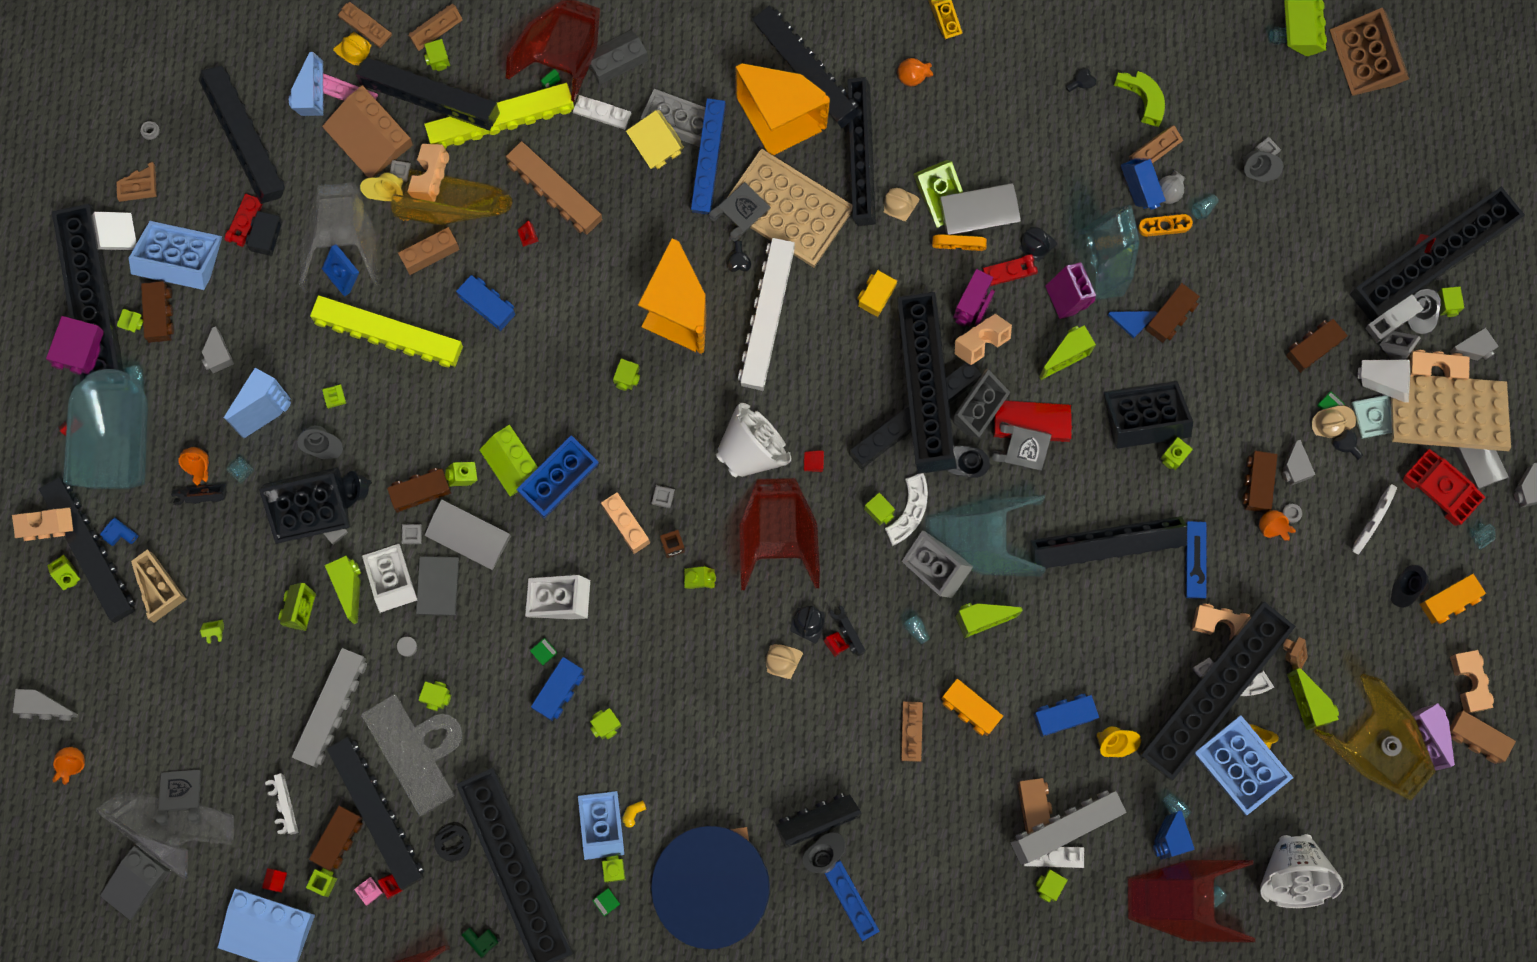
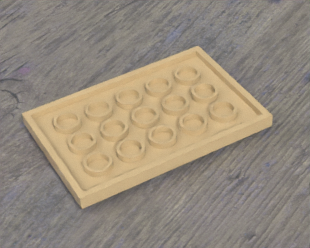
[727,149,853,268]
[1391,375,1511,451]

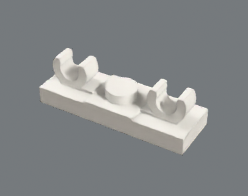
[573,95,631,130]
[265,773,299,835]
[1024,847,1084,868]

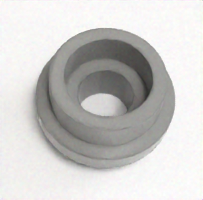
[140,121,160,140]
[1381,736,1402,756]

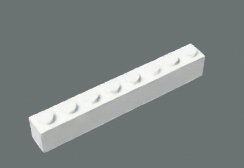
[738,238,795,391]

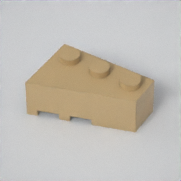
[131,549,186,623]

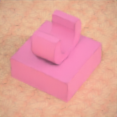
[354,877,383,906]

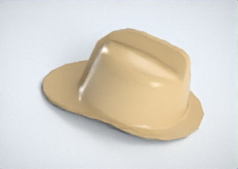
[884,188,920,221]
[1312,406,1356,438]
[766,644,803,679]

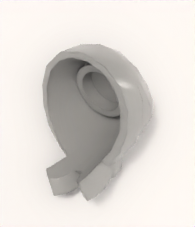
[1159,170,1186,204]

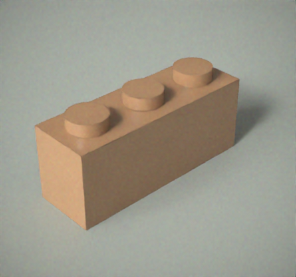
[398,227,460,275]
[1450,711,1516,764]
[1018,778,1052,834]

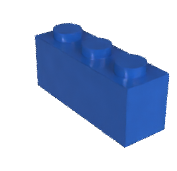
[456,275,515,331]
[531,657,585,721]
[1033,694,1099,737]

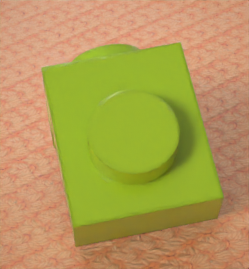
[117,309,143,333]
[685,567,716,589]

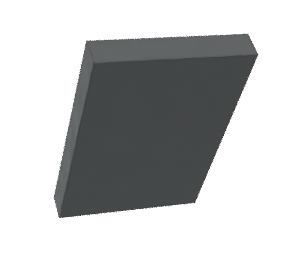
[416,556,459,616]

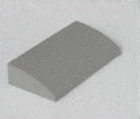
[640,89,706,147]
[940,183,1021,235]
[1453,447,1509,490]
[425,500,511,570]

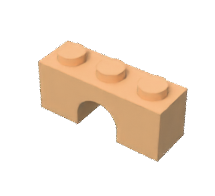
[407,144,449,202]
[955,314,1012,365]
[1408,350,1470,380]
[601,493,650,554]
[12,508,73,541]
[1192,604,1250,640]
[1450,650,1494,713]

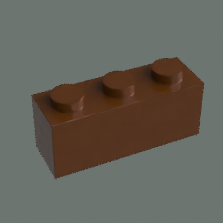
[141,281,174,343]
[1145,283,1200,343]
[1286,319,1348,373]
[1242,451,1278,513]
[387,468,452,513]
[309,806,363,872]

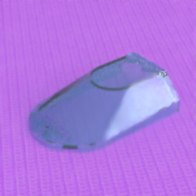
[63,369,148,489]

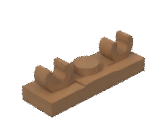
[338,2,392,48]
[408,4,463,51]
[1129,125,1183,163]
[1283,637,1308,671]
[901,702,923,762]

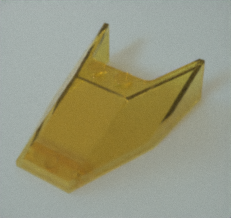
[1313,673,1436,800]

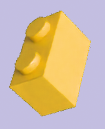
[857,270,897,317]

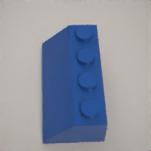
[516,435,599,519]

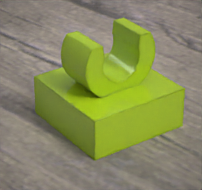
[322,384,346,409]
[200,620,224,643]

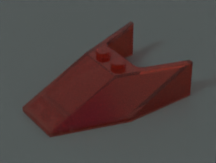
[505,0,600,102]
[739,479,820,590]
[1128,860,1255,943]

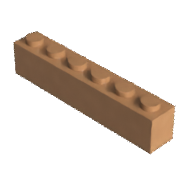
[506,141,602,235]

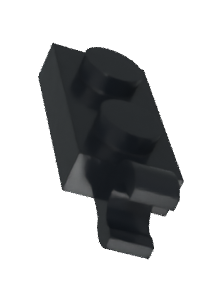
[171,483,227,506]
[830,605,866,657]

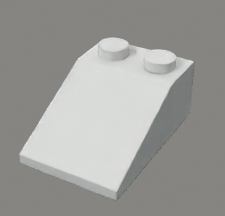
[362,544,417,613]
[525,575,590,619]

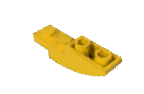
[928,0,962,39]

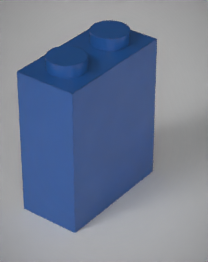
[1121,158,1166,210]

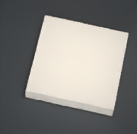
[92,212,137,250]

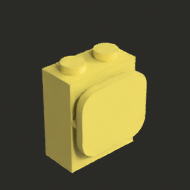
[626,110,684,170]

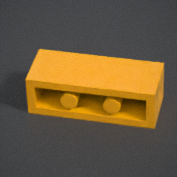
[1419,574,1486,625]
[941,679,1003,736]

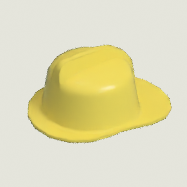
[360,173,403,202]

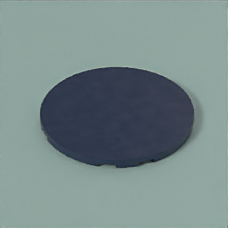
[652,826,770,949]

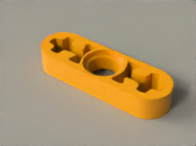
[1138,214,1193,237]
[932,235,987,251]

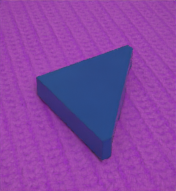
[1108,311,1157,339]

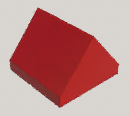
[517,221,538,247]
[824,632,849,657]
[262,868,287,893]
[378,874,403,900]

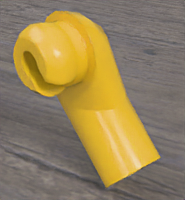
[622,800,646,828]

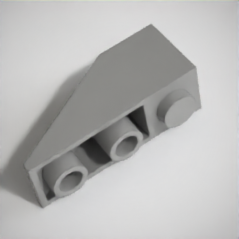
[1366,294,1424,343]
[13,689,78,721]

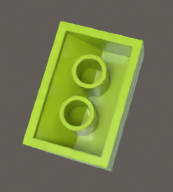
[1284,0,1327,56]
[480,425,538,497]

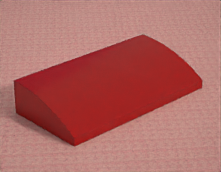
[993,401,1072,442]

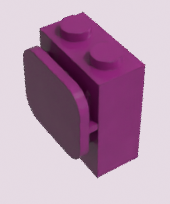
[1045,263,1096,319]
[953,269,995,327]
[46,316,104,375]

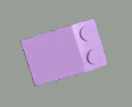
[1403,703,1455,771]

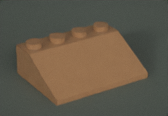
[1330,7,1409,96]
[322,85,413,178]

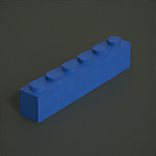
[691,98,726,215]

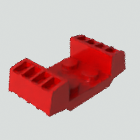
[1403,449,1485,526]

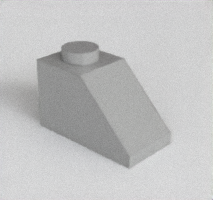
[202,326,234,373]
[1449,328,1499,361]
[1380,331,1421,360]
[1282,440,1315,486]
[1514,463,1537,508]

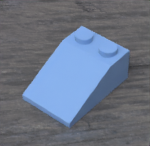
[289,52,323,116]
[578,791,624,860]

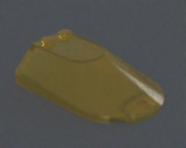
[391,169,513,225]

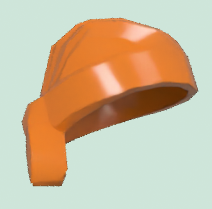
[897,58,933,86]
[179,447,209,485]
[1259,510,1296,540]
[52,747,85,785]

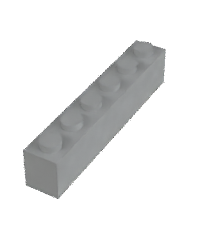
[292,648,367,768]
[1010,790,1127,865]

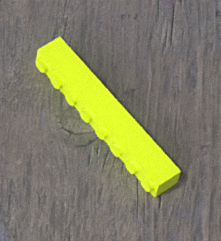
[425,83,574,149]
[310,295,463,368]

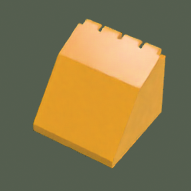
[736,63,830,156]
[638,238,706,353]

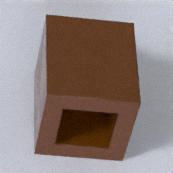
[660,530,685,558]

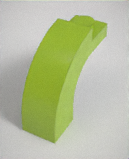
[1114,71,1165,127]

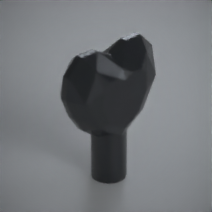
[1065,68,1097,92]
[727,241,751,272]
[1333,429,1363,460]

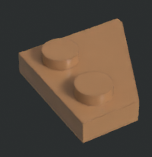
[117,162,157,202]

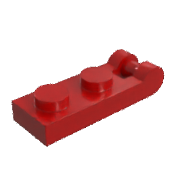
[225,194,263,247]
[983,255,1038,286]

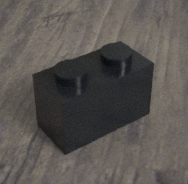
[246,211,282,256]

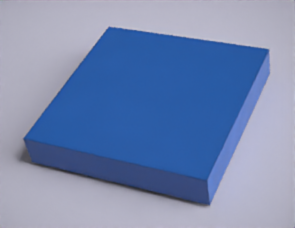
[322,244,359,296]

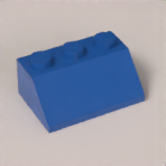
[1153,810,1195,860]

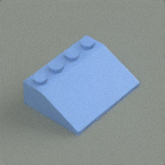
[129,221,222,290]
[224,368,291,438]
[1194,715,1293,815]
[218,889,315,962]

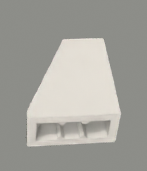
[1358,360,1411,402]

